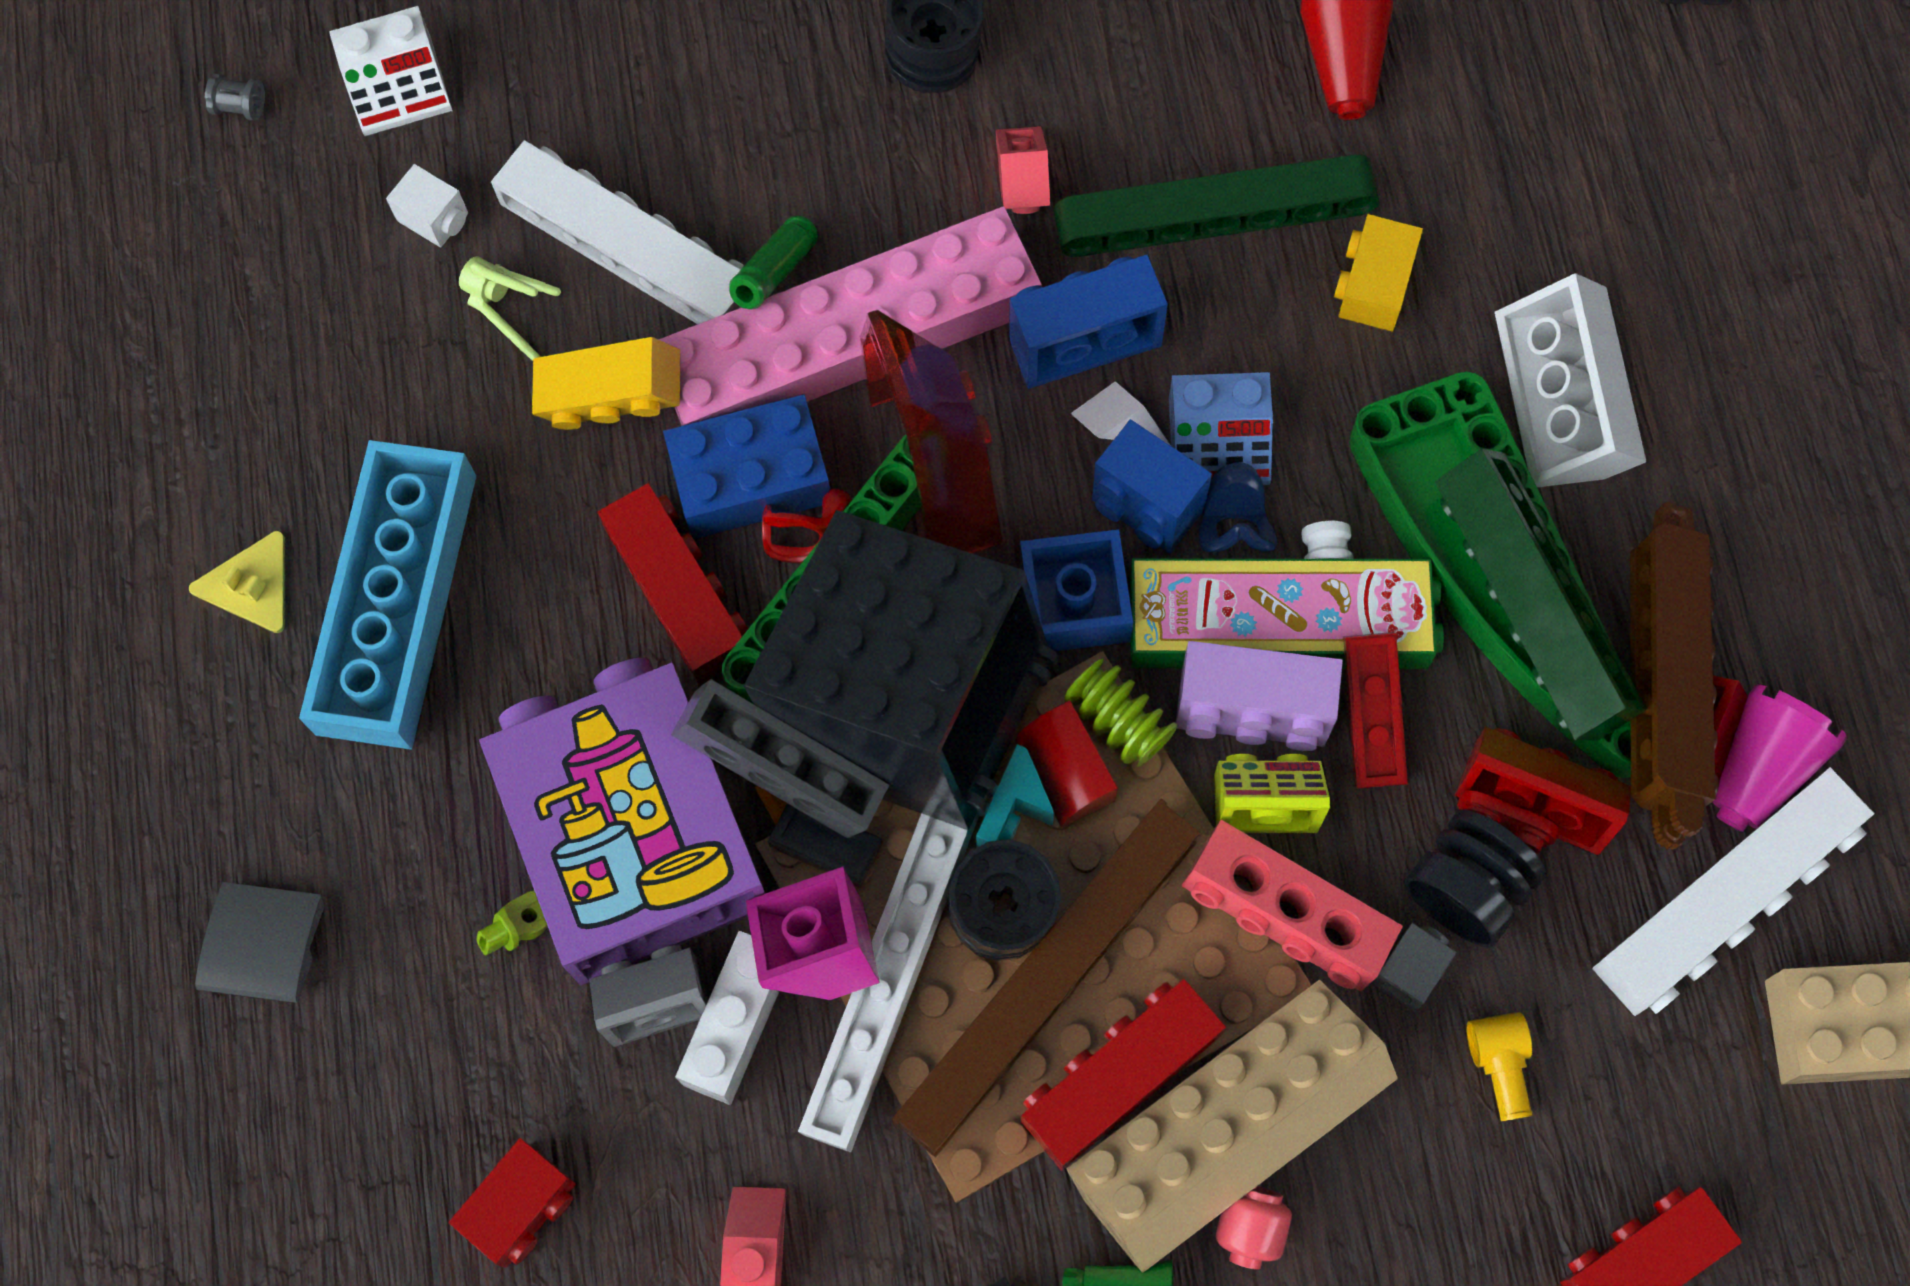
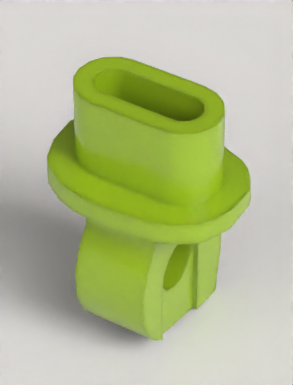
[476,890,548,956]

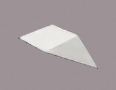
[1071,381,1171,446]

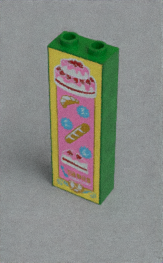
[1129,559,1444,669]

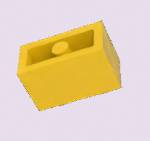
[1334,214,1423,332]

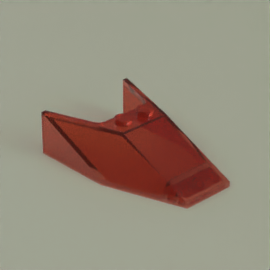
[860,310,1003,553]

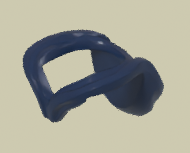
[1198,462,1277,553]

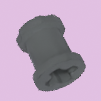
[205,73,265,121]

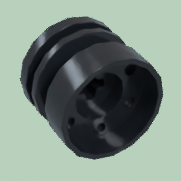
[884,0,983,93]
[1404,810,1547,948]
[948,839,1061,961]

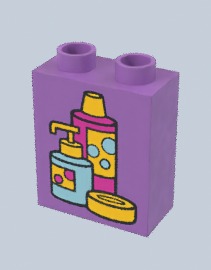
[479,658,766,986]

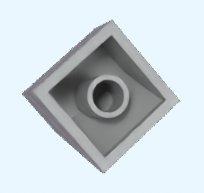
[589,945,708,1047]

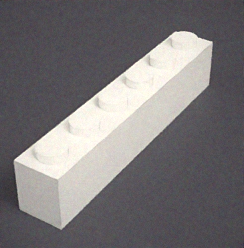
[491,140,744,324]
[1592,767,1875,1016]

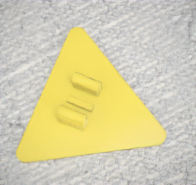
[189,531,285,633]

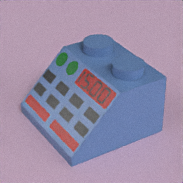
[1168,372,1273,485]

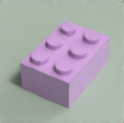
[1176,641,1343,751]

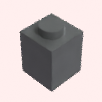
[1371,923,1457,1013]

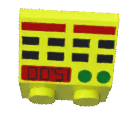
[1214,754,1330,833]

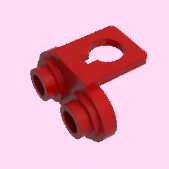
[1457,790,1560,854]

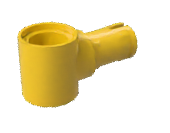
[1466,1012,1533,1121]

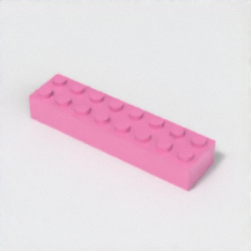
[659,206,1042,426]

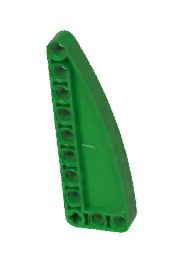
[1349,372,1631,778]

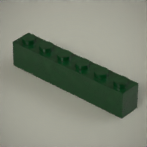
[1435,448,1648,741]

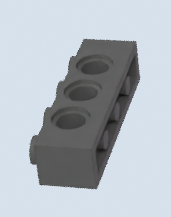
[671,679,889,838]

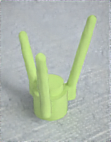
[459,256,561,361]

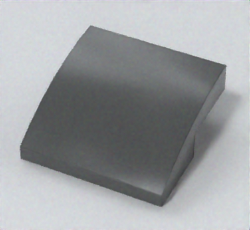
[195,882,325,1003]

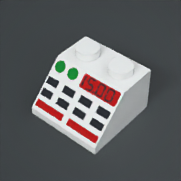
[329,6,452,136]

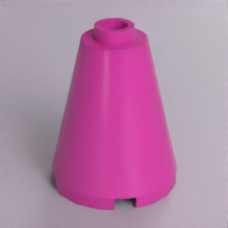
[1712,684,1847,832]

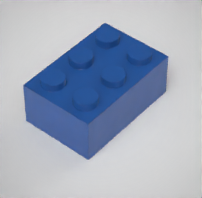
[1009,254,1168,389]
[663,394,830,539]

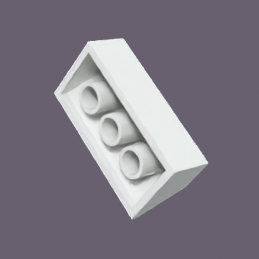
[1495,273,1646,487]

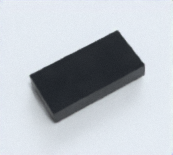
[768,803,883,888]

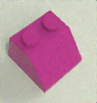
[746,867,880,1000]

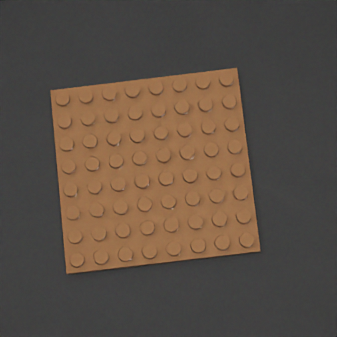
[755,651,1311,1203]

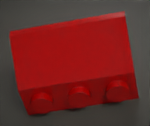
[1454,726,1631,855]

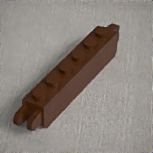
[1630,502,1719,850]

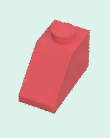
[996,126,1050,214]
[720,1187,786,1286]

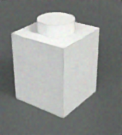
[386,164,468,248]

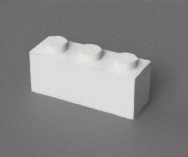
[675,931,779,1105]

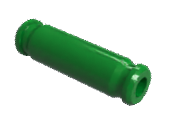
[729,216,818,310]

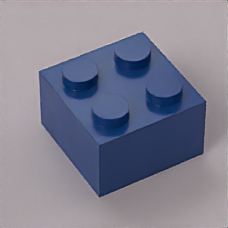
[1092,419,1212,554]
[1020,529,1133,651]

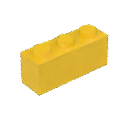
[532,337,680,430]

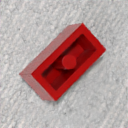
[448,1138,576,1268]

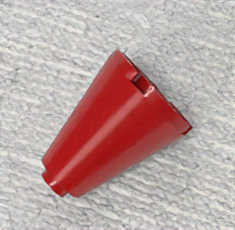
[1300,0,1393,120]

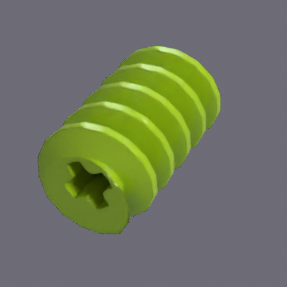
[1064,658,1178,767]

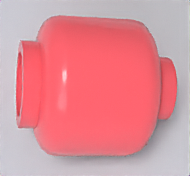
[1216,1186,1292,1270]

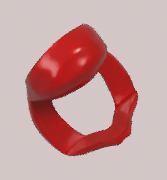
[762,488,853,563]

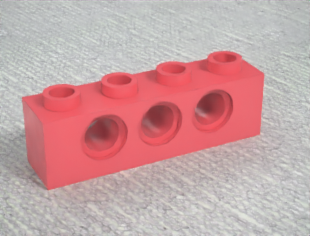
[1181,820,1403,992]

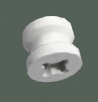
[1301,521,1354,559]

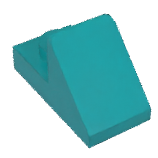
[976,744,1054,847]

